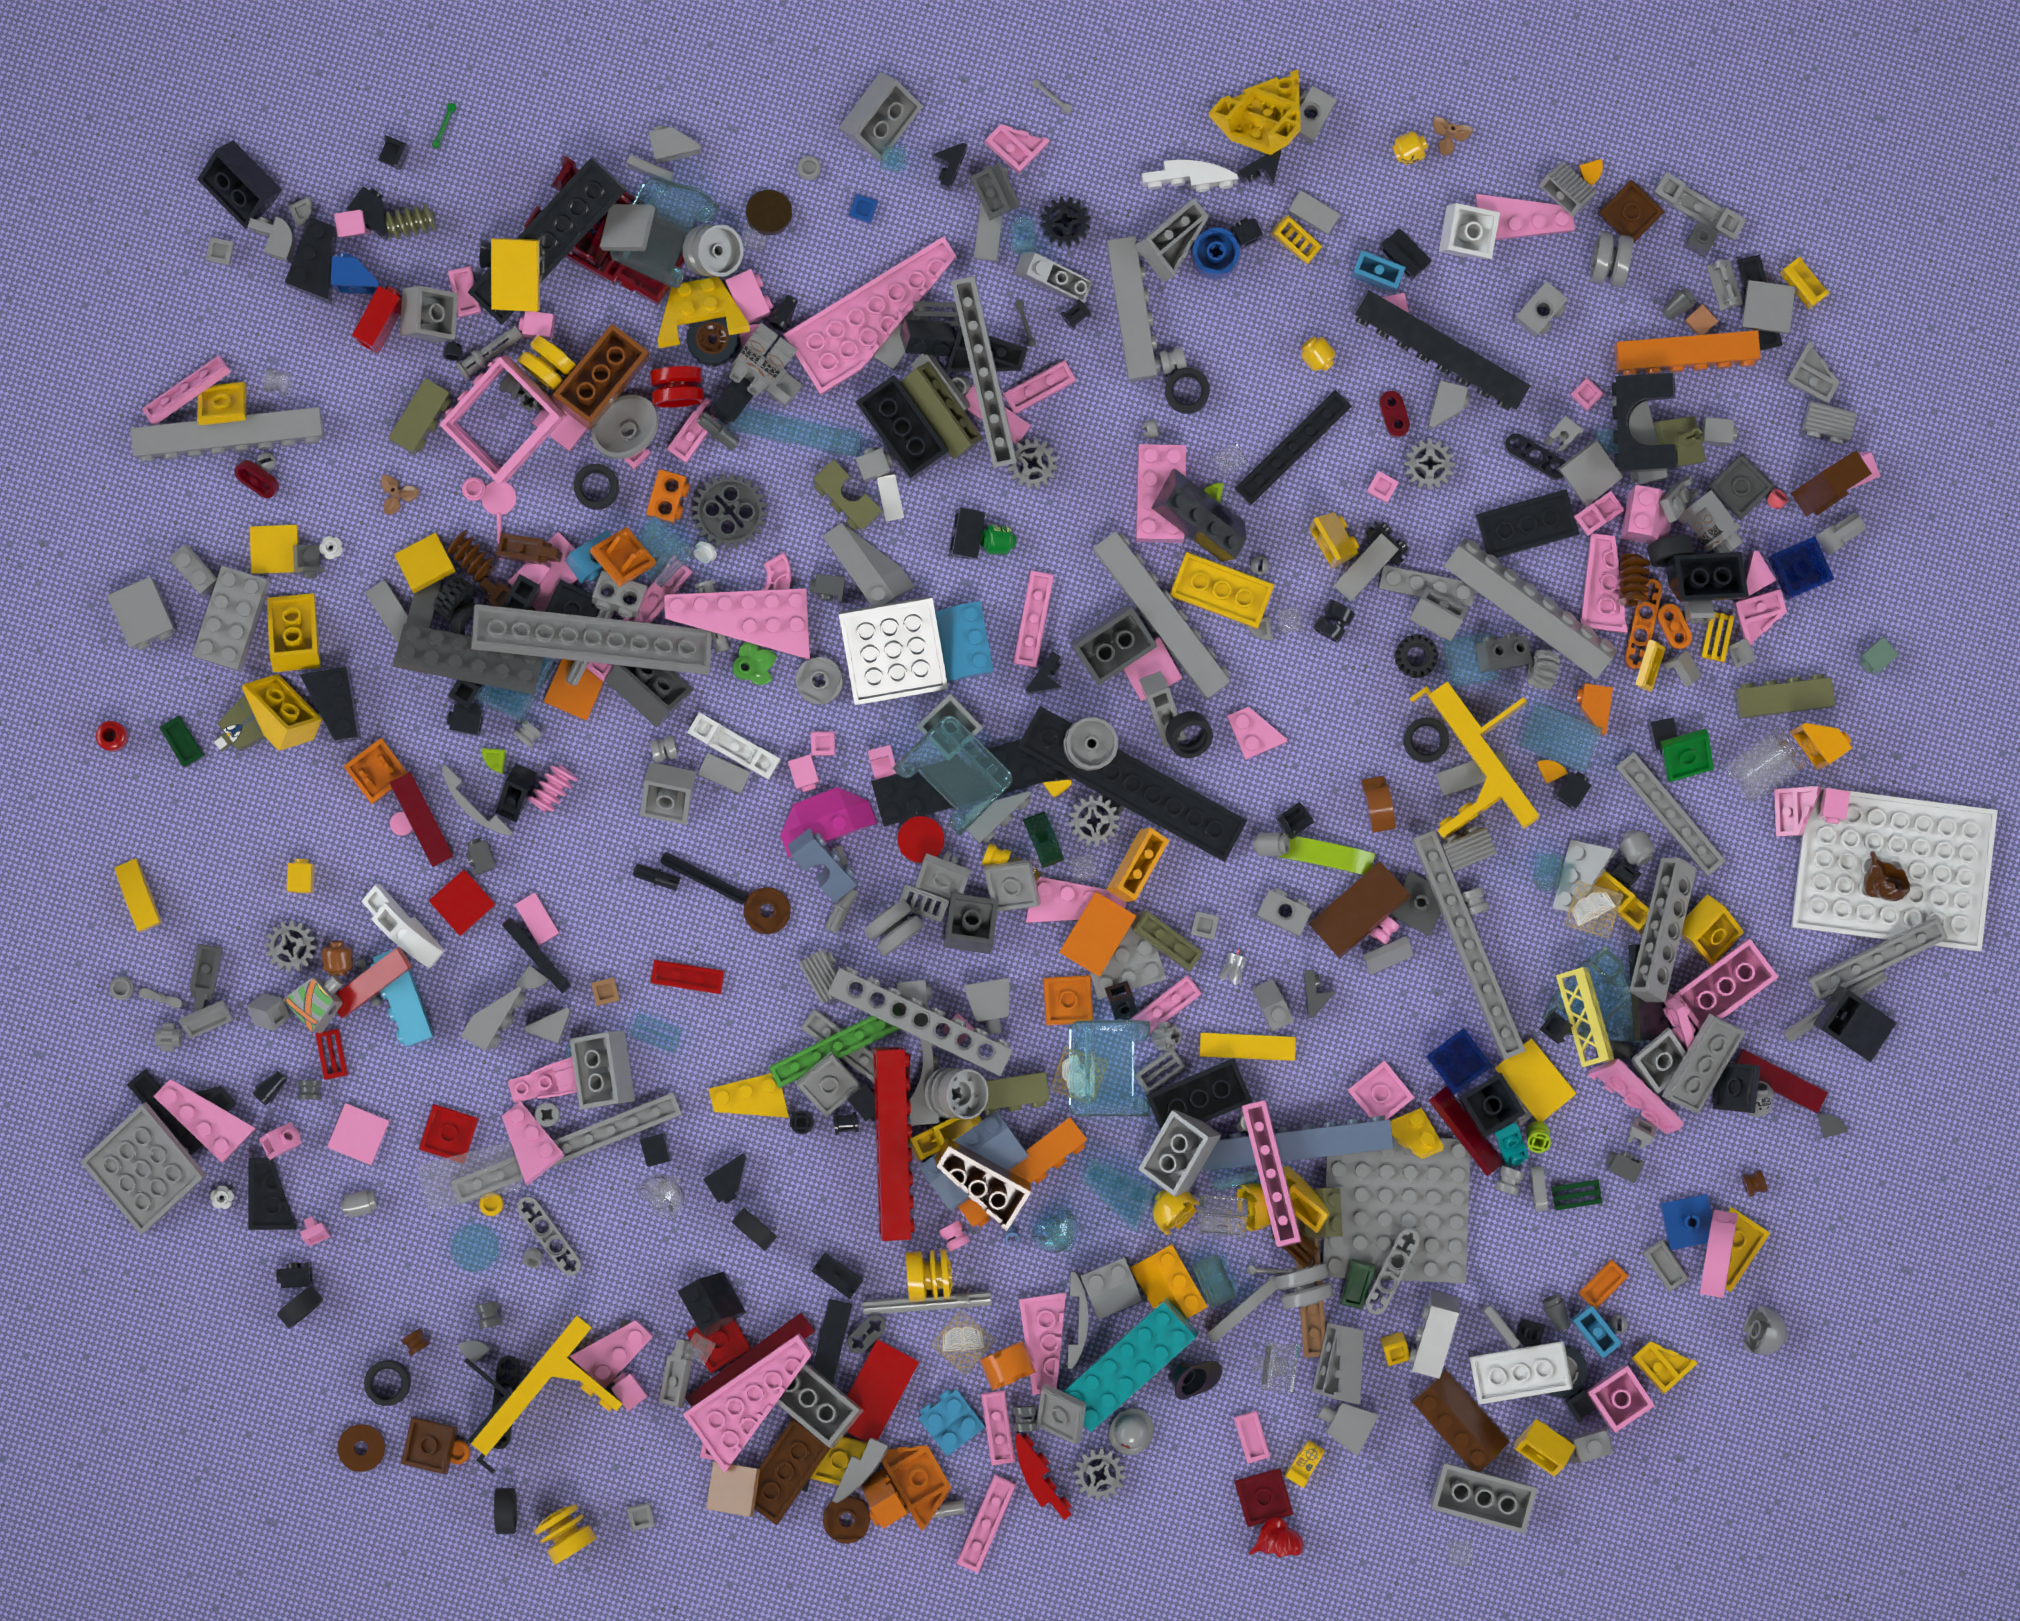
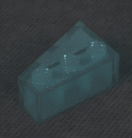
[1081,1158,1156,1233]

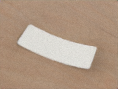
[877,474,904,521]

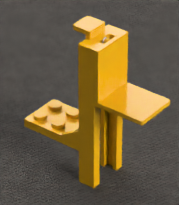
[1409,681,1539,840]

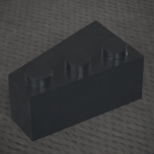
[284,217,337,305]
[299,667,361,743]

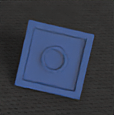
[1659,1194,1712,1250]

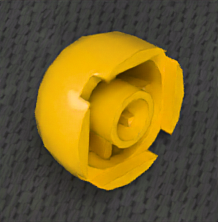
[1236,1182,1271,1232]
[1152,1190,1200,1235]

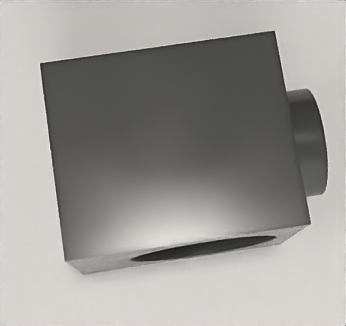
[1684,221,1719,258]

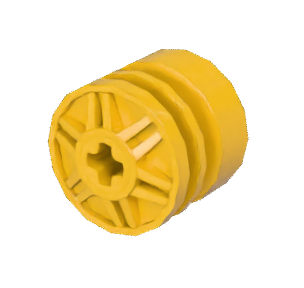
[906,1249,953,1302]
[533,1503,597,1565]

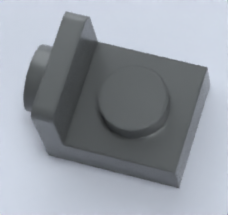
[293,545,325,578]

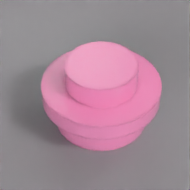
[462,477,486,501]

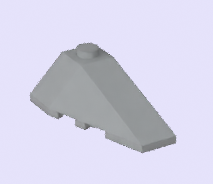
[822,523,915,606]

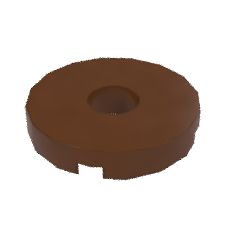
[743,887,791,935]
[337,1424,386,1472]
[823,1496,871,1544]

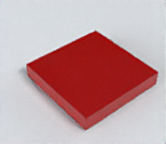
[429,869,496,937]
[419,1104,479,1164]
[686,1320,752,1373]

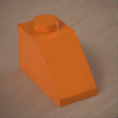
[1576,683,1613,736]

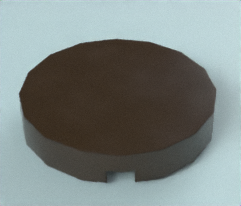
[746,190,792,236]

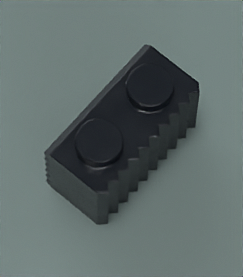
[900,319,955,357]

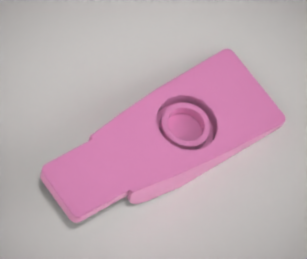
[508,1057,577,1103]

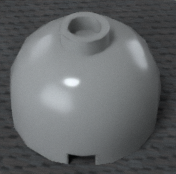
[1743,1306,1788,1355]

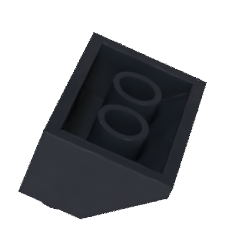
[197,140,282,229]
[1665,552,1749,602]

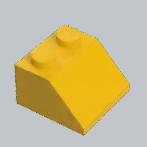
[1681,894,1744,965]

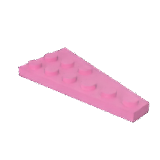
[664,588,810,660]
[683,1333,813,1473]

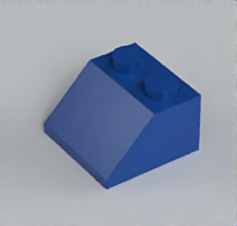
[331,253,383,294]

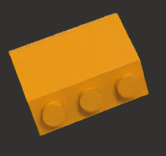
[1790,723,1852,770]
[1130,1244,1208,1319]

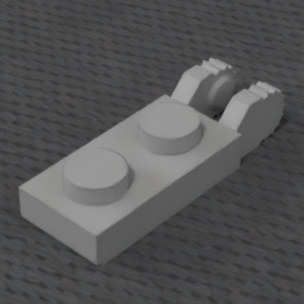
[1659,476,1700,523]

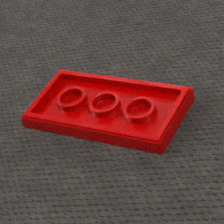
[847,1339,920,1443]

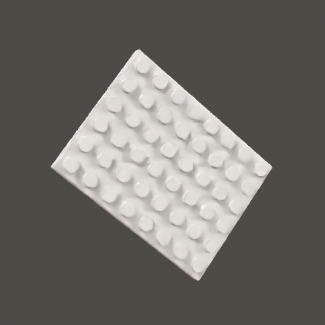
[1791,786,1998,952]

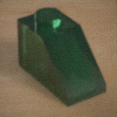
[1023,811,1064,869]

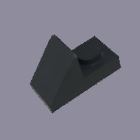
[932,143,968,192]
[1237,149,1281,187]
[1025,651,1062,695]

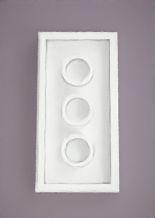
[1470,1341,1573,1405]

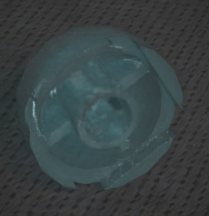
[1031,1207,1079,1253]

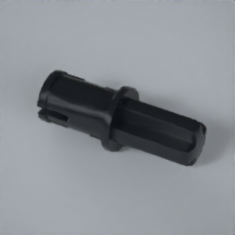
[633,864,681,892]

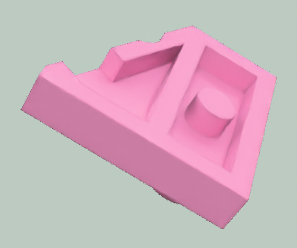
[1227,707,1288,760]
[1774,786,1821,837]

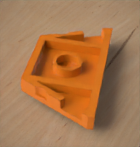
[882,1445,952,1532]

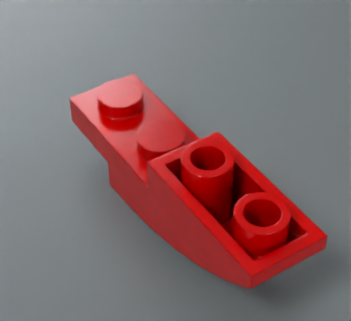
[1015,1432,1072,1520]

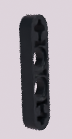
[501,917,571,994]
[492,1355,520,1449]

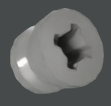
[513,720,543,749]
[535,1103,560,1127]

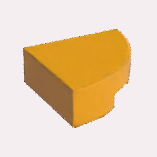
[1579,159,1603,187]
[1536,760,1568,784]

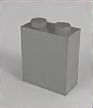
[107,577,177,651]

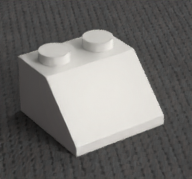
[1439,203,1500,259]

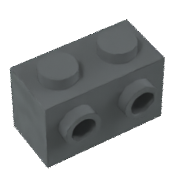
[1475,632,1532,673]

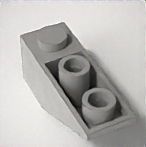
[1014,252,1093,303]
[960,791,1031,844]

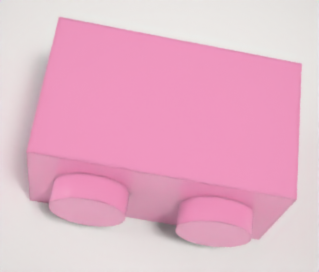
[725,269,773,325]

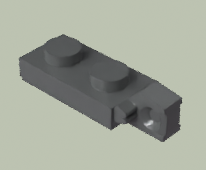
[189,944,223,1011]

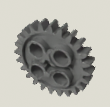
[691,473,768,550]

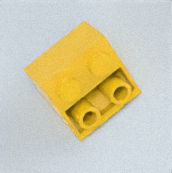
[1514,1419,1576,1477]

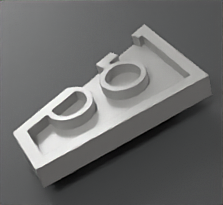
[1552,840,1617,913]

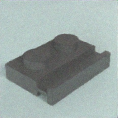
[970,163,1021,221]

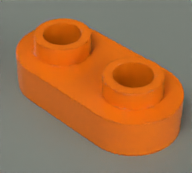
[1657,604,1692,650]

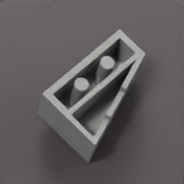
[1135,198,1209,283]
[1312,1322,1364,1405]

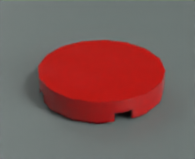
[897,816,944,863]

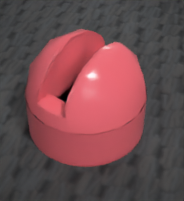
[1767,489,1789,509]

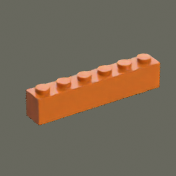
[1614,330,1761,376]
[958,1117,1087,1228]

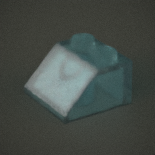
[636,516,693,588]

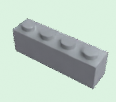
[1611,396,1668,486]

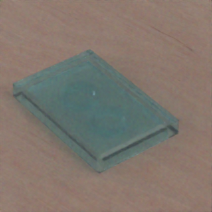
[1519,702,1603,773]

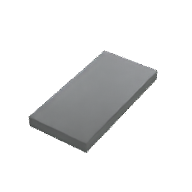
[1662,1013,1746,1114]

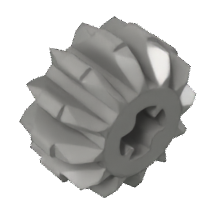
[1526,649,1561,690]

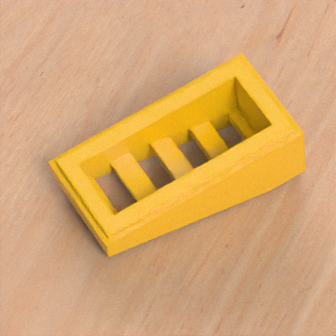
[1269,215,1323,264]

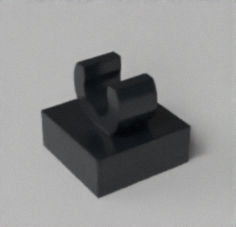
[1539,1011,1573,1044]
[1517,1319,1545,1346]

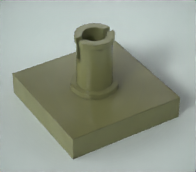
[1653,416,1706,467]

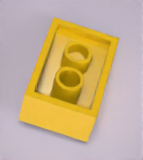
[1309,512,1359,569]
[267,593,321,672]
[242,674,323,751]

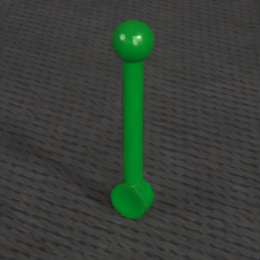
[432,103,457,149]

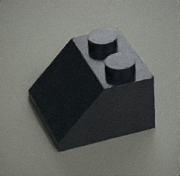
[1458,1073,1526,1140]
[677,1272,747,1337]

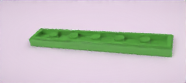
[769,1004,903,1088]

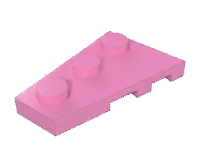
[1662,991,1696,1053]
[502,1101,565,1186]
[570,1319,654,1389]

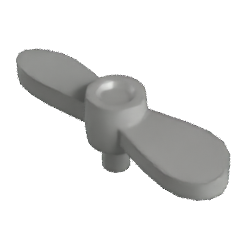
[139,988,183,1008]

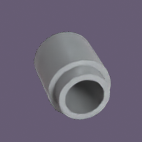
[1253,832,1290,857]
[341,1189,378,1218]

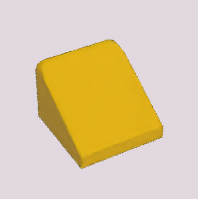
[1043,780,1072,799]
[1380,1332,1410,1367]

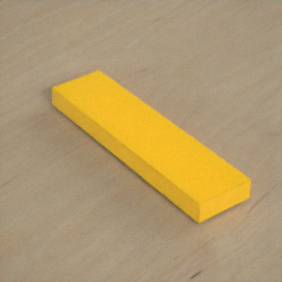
[1199,1033,1296,1061]

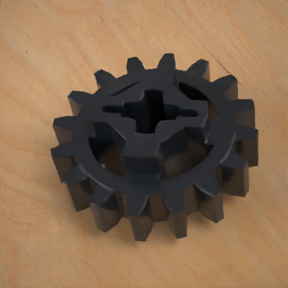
[1040,196,1091,249]

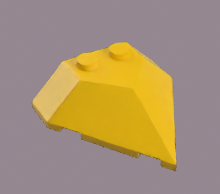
[1208,69,1301,155]

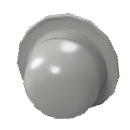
[1109,1408,1154,1455]

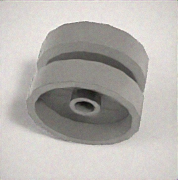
[682,225,743,277]
[1590,231,1634,288]
[1063,717,1118,771]
[863,899,925,957]
[1275,1263,1334,1310]

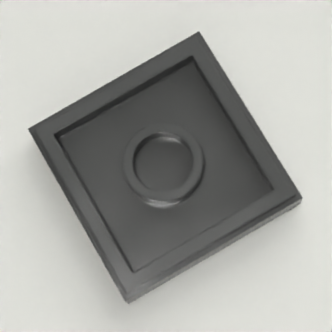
[1707,454,1775,521]

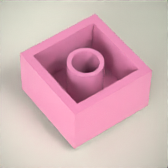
[1586,1364,1655,1433]

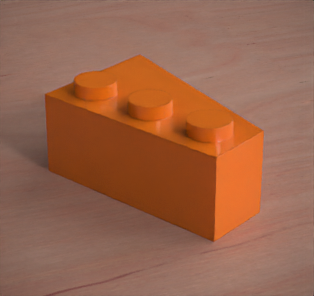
[861,1468,909,1529]

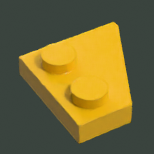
[1631,1341,1698,1394]

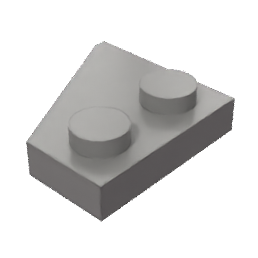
[1786,342,1840,405]

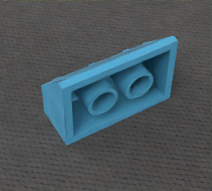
[935,601,993,682]

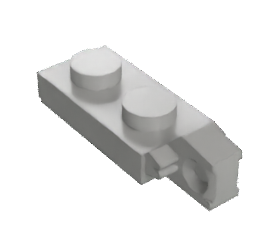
[659,1339,692,1408]

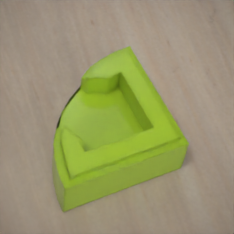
[1203,483,1224,503]
[482,748,506,774]

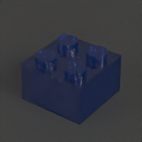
[1767,536,1834,601]
[1424,1028,1492,1095]

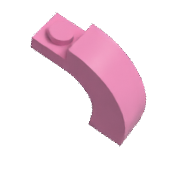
[1700,1210,1738,1298]

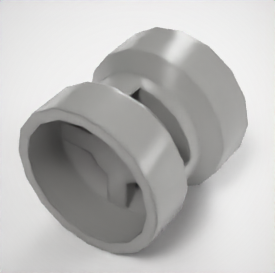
[1158,346,1187,375]
[649,735,679,763]
[1461,887,1490,916]
[1494,1166,1525,1196]

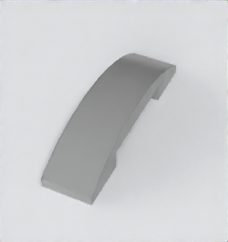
[1654,172,1746,240]
[365,579,408,643]
[442,765,514,837]
[1067,1272,1088,1369]

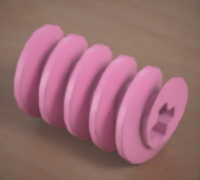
[527,762,578,815]

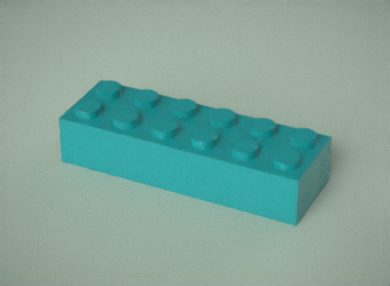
[1062,1297,1199,1433]

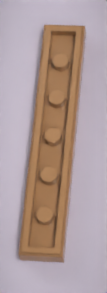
[1295,1216,1326,1358]

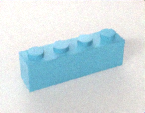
[371,948,435,1047]

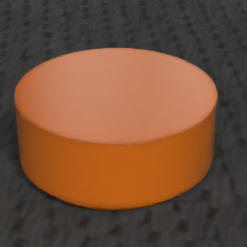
[451,1440,471,1465]

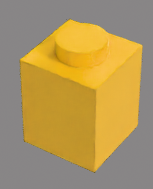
[287,859,315,894]

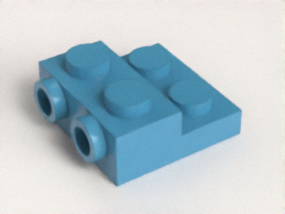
[918,1388,985,1456]

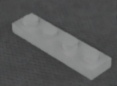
[1379,565,1475,608]

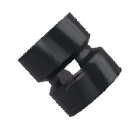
[1313,599,1356,643]

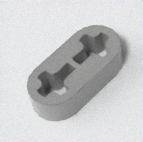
[1530,1166,1548,1212]

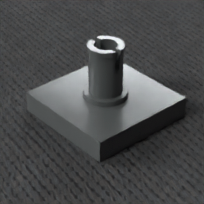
[1390,872,1441,936]

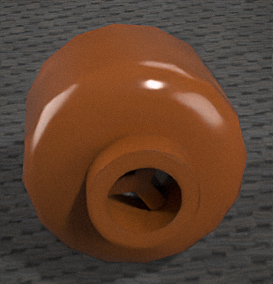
[322,940,353,976]

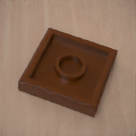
[1598,180,1665,244]
[401,1417,458,1475]

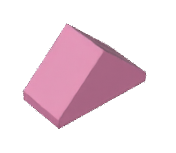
[1745,550,1776,596]

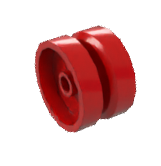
[650,366,704,408]

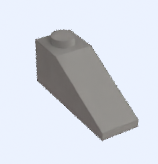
[1139,671,1186,747]

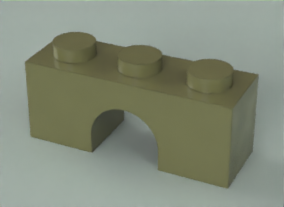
[813,459,883,533]

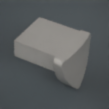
[1662,651,1702,687]

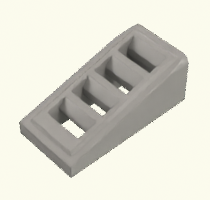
[899,884,950,923]

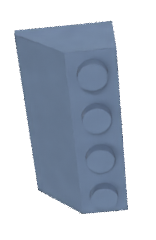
[919,1111,1029,1212]

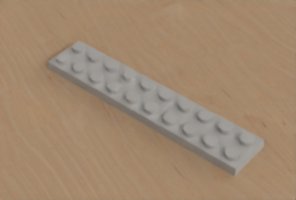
[471,604,712,675]

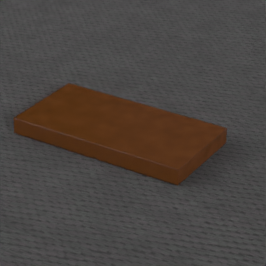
[1309,861,1411,959]
[754,1418,831,1525]

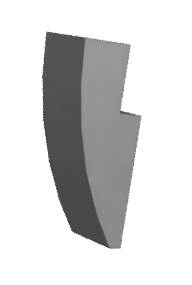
[833,1438,890,1503]

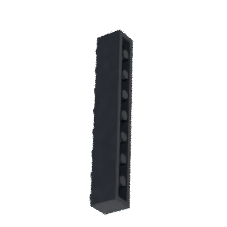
[1352,289,1531,411]

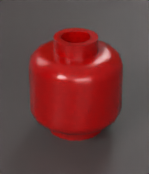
[95,721,129,752]

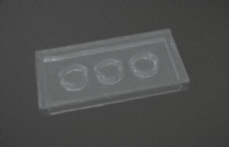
[417,1142,522,1212]

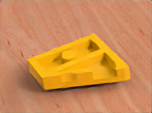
[1391,1108,1443,1159]

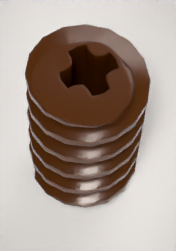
[448,529,499,582]
[1618,553,1651,607]

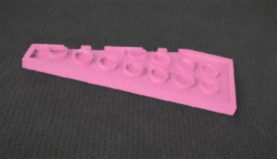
[783,236,956,395]

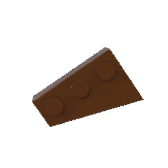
[1791,450,1872,517]

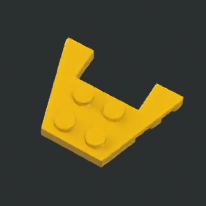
[657,277,750,348]

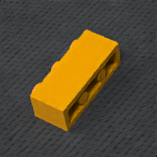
[1106,827,1170,902]

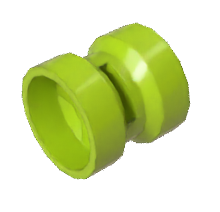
[1526,1121,1551,1153]

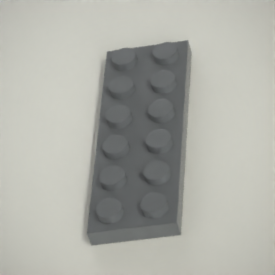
[393,623,544,695]

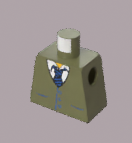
[214,696,266,752]

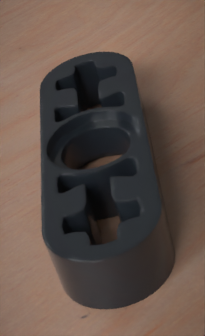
[1504,433,1566,480]

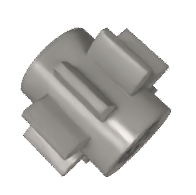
[1152,1022,1182,1052]
[155,1023,182,1052]

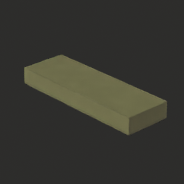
[1132,910,1203,972]

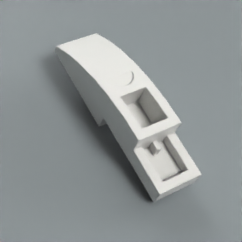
[1141,160,1238,192]
[361,884,445,968]

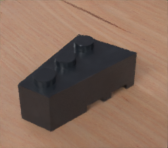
[946,327,1029,372]

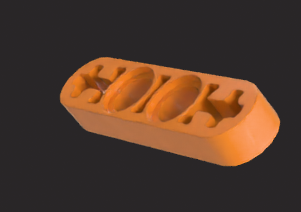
[1624,579,1662,670]

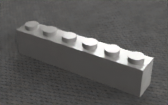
[1107,236,1161,383]

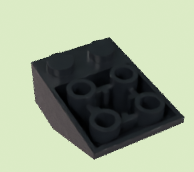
[1813,985,1897,1063]

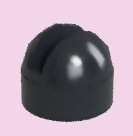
[443,341,462,361]

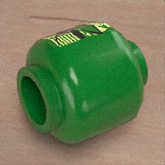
[980,524,1017,556]

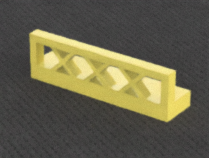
[1556,967,1615,1068]

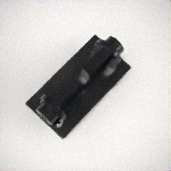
[1365,521,1410,566]

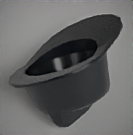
[1168,1360,1222,1400]

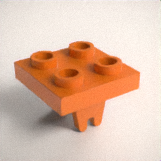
[590,527,656,587]
[343,738,408,805]

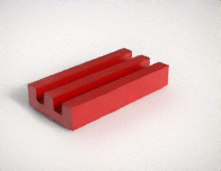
[315,1029,348,1080]

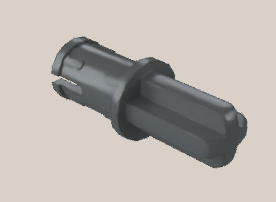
[697,412,740,451]

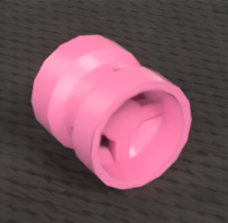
[1369,917,1400,945]
[939,1220,970,1252]

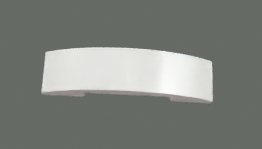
[687,712,781,780]

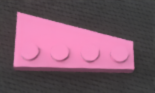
[1475,194,1575,240]
[1580,533,1628,634]
[1587,1059,1684,1134]

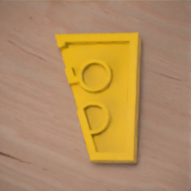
[708,1073,789,1118]
[1725,1206,1770,1293]

